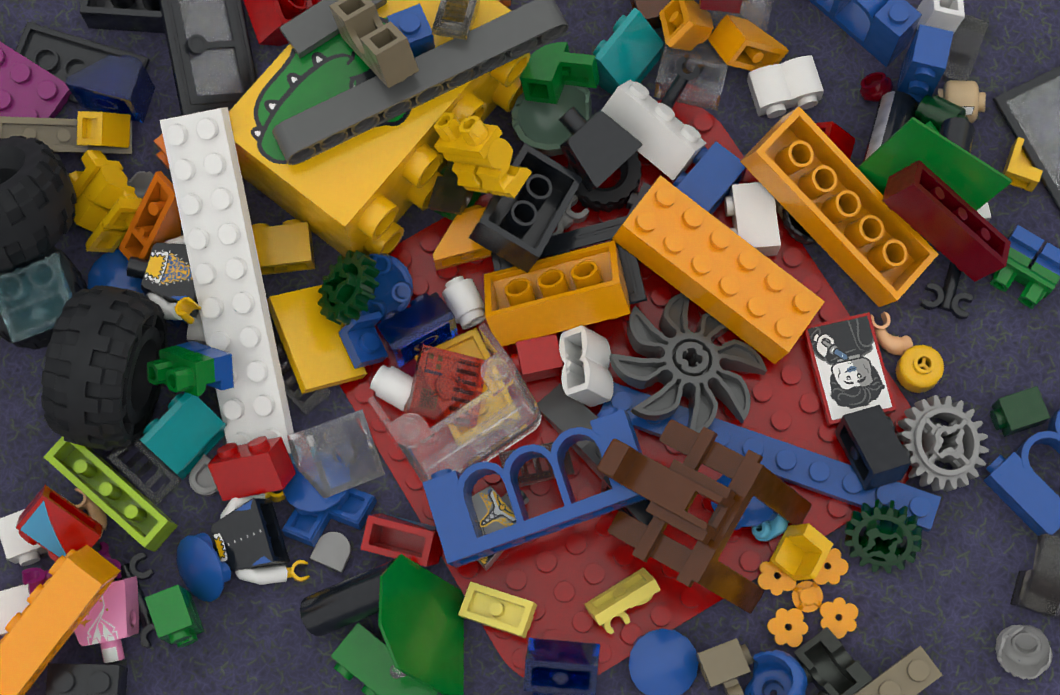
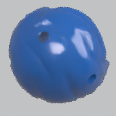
[744,650,808,695]

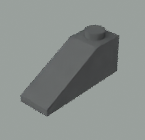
[535,384,606,480]

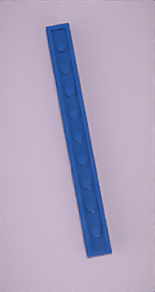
[600,382,941,532]

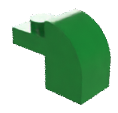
[520,42,600,104]

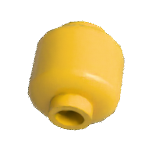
[895,345,944,393]

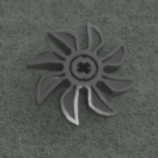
[609,293,767,433]

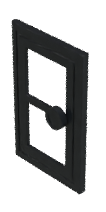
[491,216,647,305]

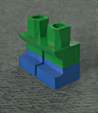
[990,225,1060,309]
[147,341,234,397]

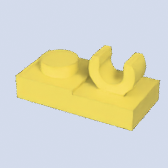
[584,567,661,634]
[458,582,537,638]

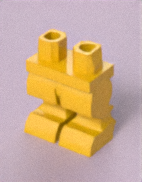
[434,112,532,198]
[69,150,142,253]

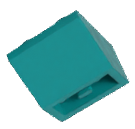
[593,8,665,95]
[140,392,227,480]

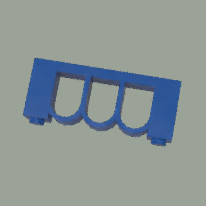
[809,0,922,67]
[422,407,646,568]
[983,408,1060,541]

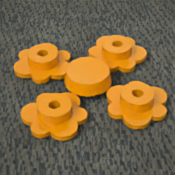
[757,548,858,647]

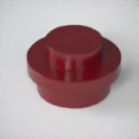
[860,72,893,102]

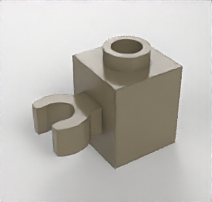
[696,638,753,695]

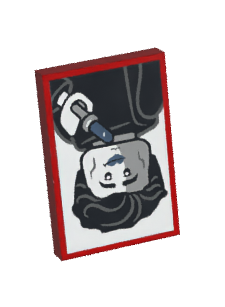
[803,312,897,427]

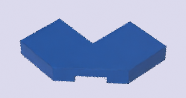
[282,486,377,547]

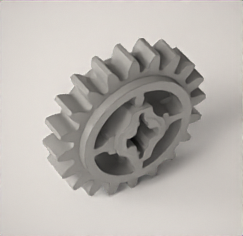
[896,395,989,492]

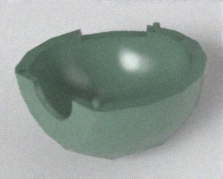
[512,85,592,156]

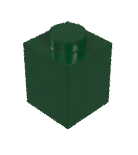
[990,386,1050,437]

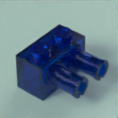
[524,638,600,695]

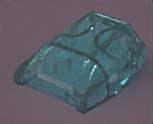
[0,253,73,343]

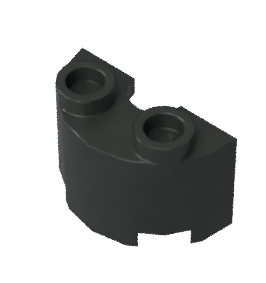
[794,627,873,695]

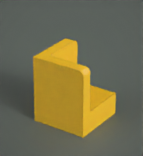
[77,111,131,148]
[1002,137,1043,192]
[771,523,833,581]

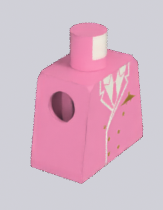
[74,576,139,663]

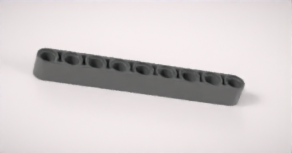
[272,0,569,165]

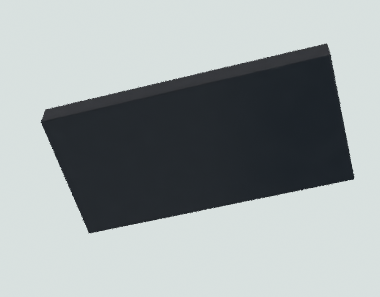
[15,22,150,114]

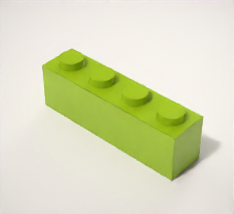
[44,436,178,552]

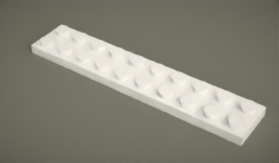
[160,107,297,454]

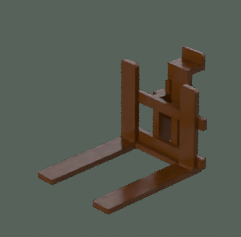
[597,420,812,614]

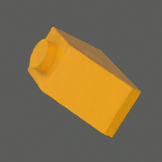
[659,0,714,51]
[708,14,789,71]
[433,205,491,271]

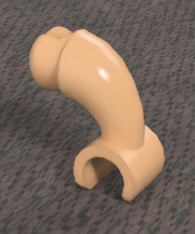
[871,312,913,356]
[69,488,107,539]

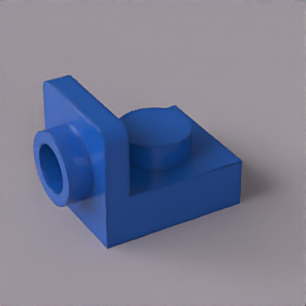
[338,311,388,369]

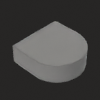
[189,454,219,497]
[310,532,351,573]

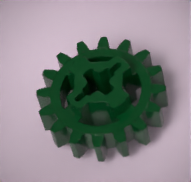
[318,250,380,325]
[844,499,922,574]

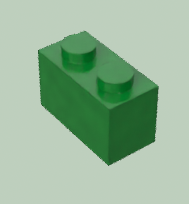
[145,584,205,648]

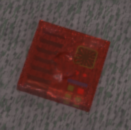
[406,344,488,429]

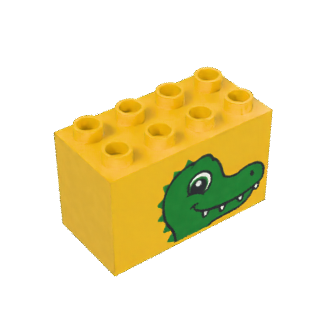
[229,0,530,257]

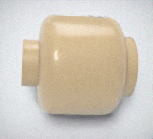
[937,80,986,123]

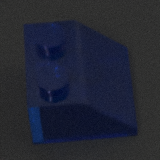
[65,55,155,123]
[376,292,458,368]

